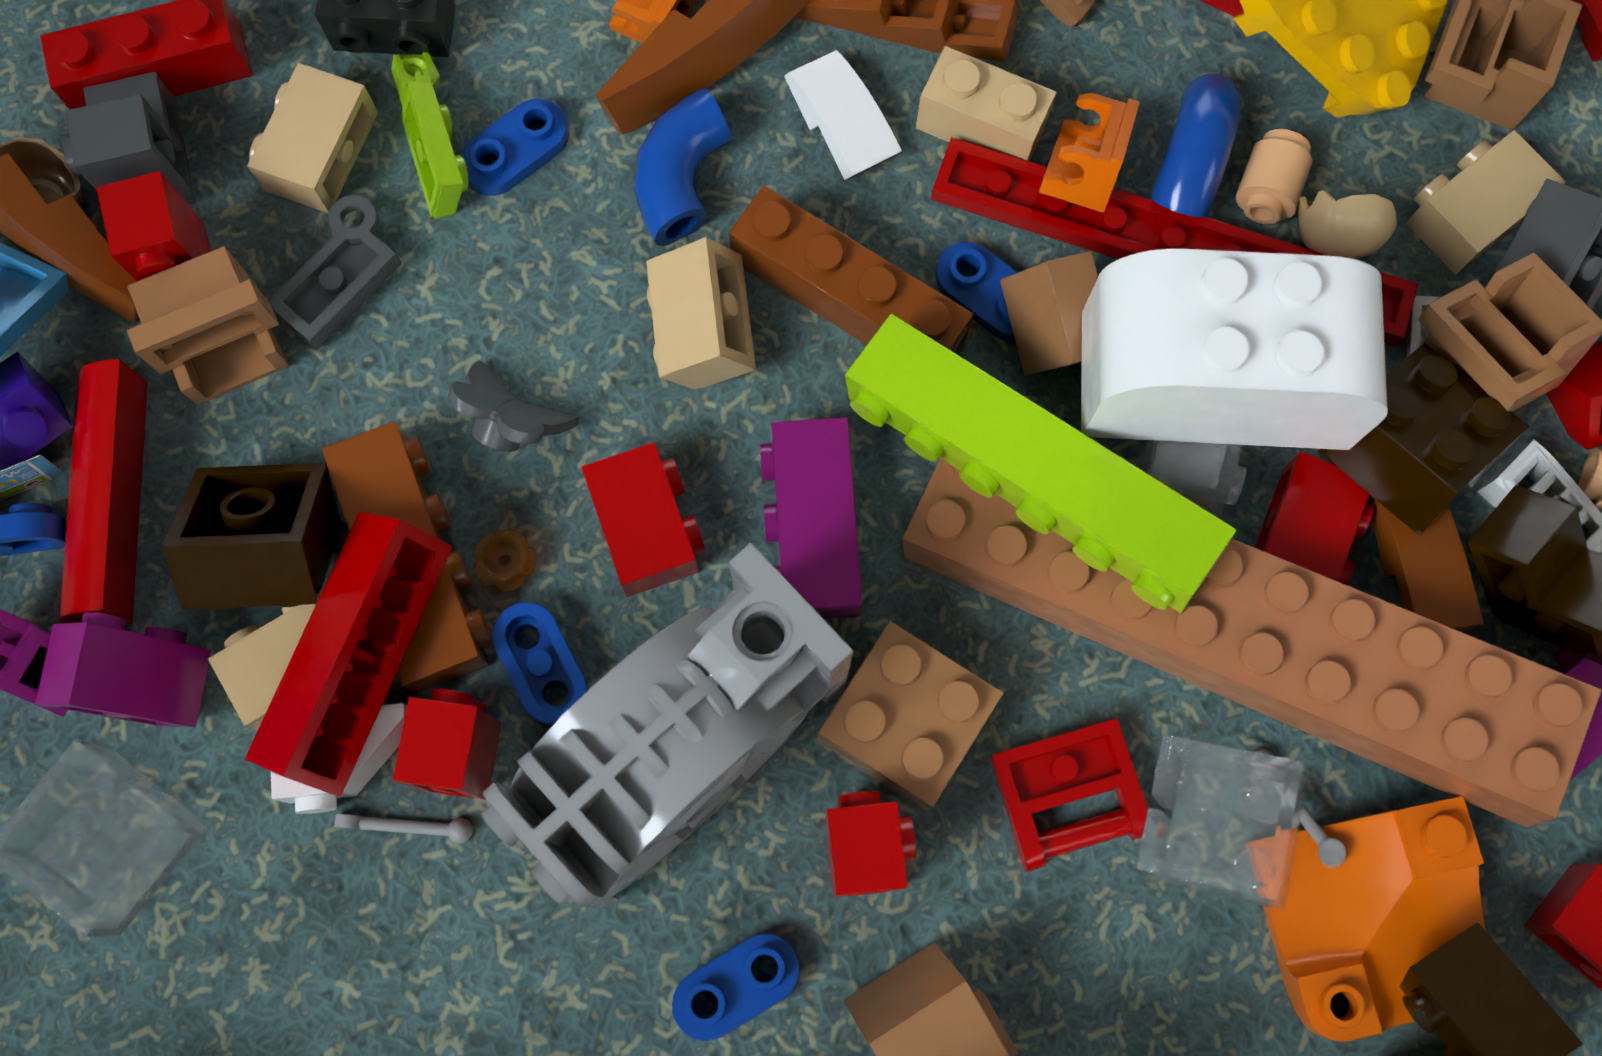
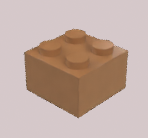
[817,621,1003,812]

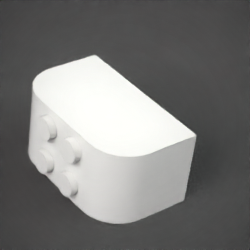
[1081,249,1388,450]

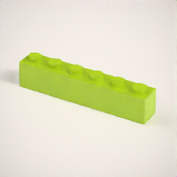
[845,313,1237,614]

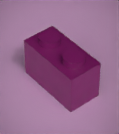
[35,612,211,727]

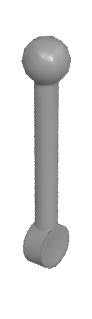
[1250,748,1346,868]
[334,814,473,844]

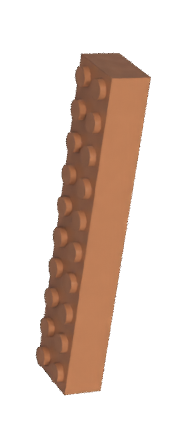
[902,458,1602,828]

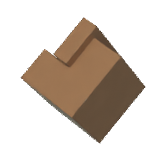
[1423,0,1582,131]
[126,246,290,405]
[1000,251,1098,376]
[1418,253,1602,412]
[843,942,1018,1056]

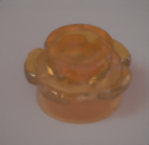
[474,529,537,591]

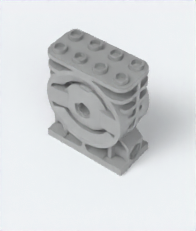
[481,543,853,908]

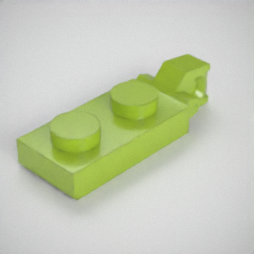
[391,52,468,219]

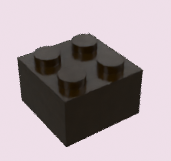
[1318,343,1529,536]
[162,463,340,610]

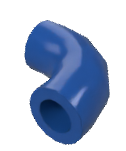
[1150,73,1242,218]
[634,88,731,246]

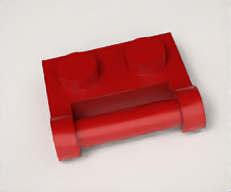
[989,718,1153,872]

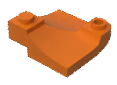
[1246,796,1486,1042]

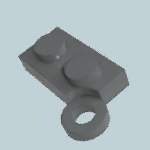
[268,194,402,350]

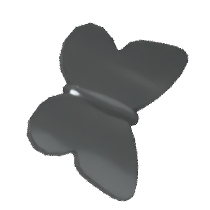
[448,361,580,452]

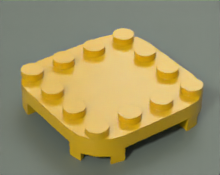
[1234,0,1449,118]

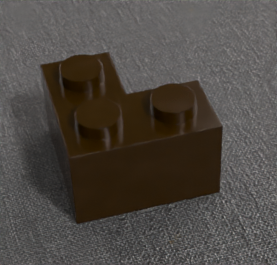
[1468,485,1602,665]
[1399,922,1583,1056]

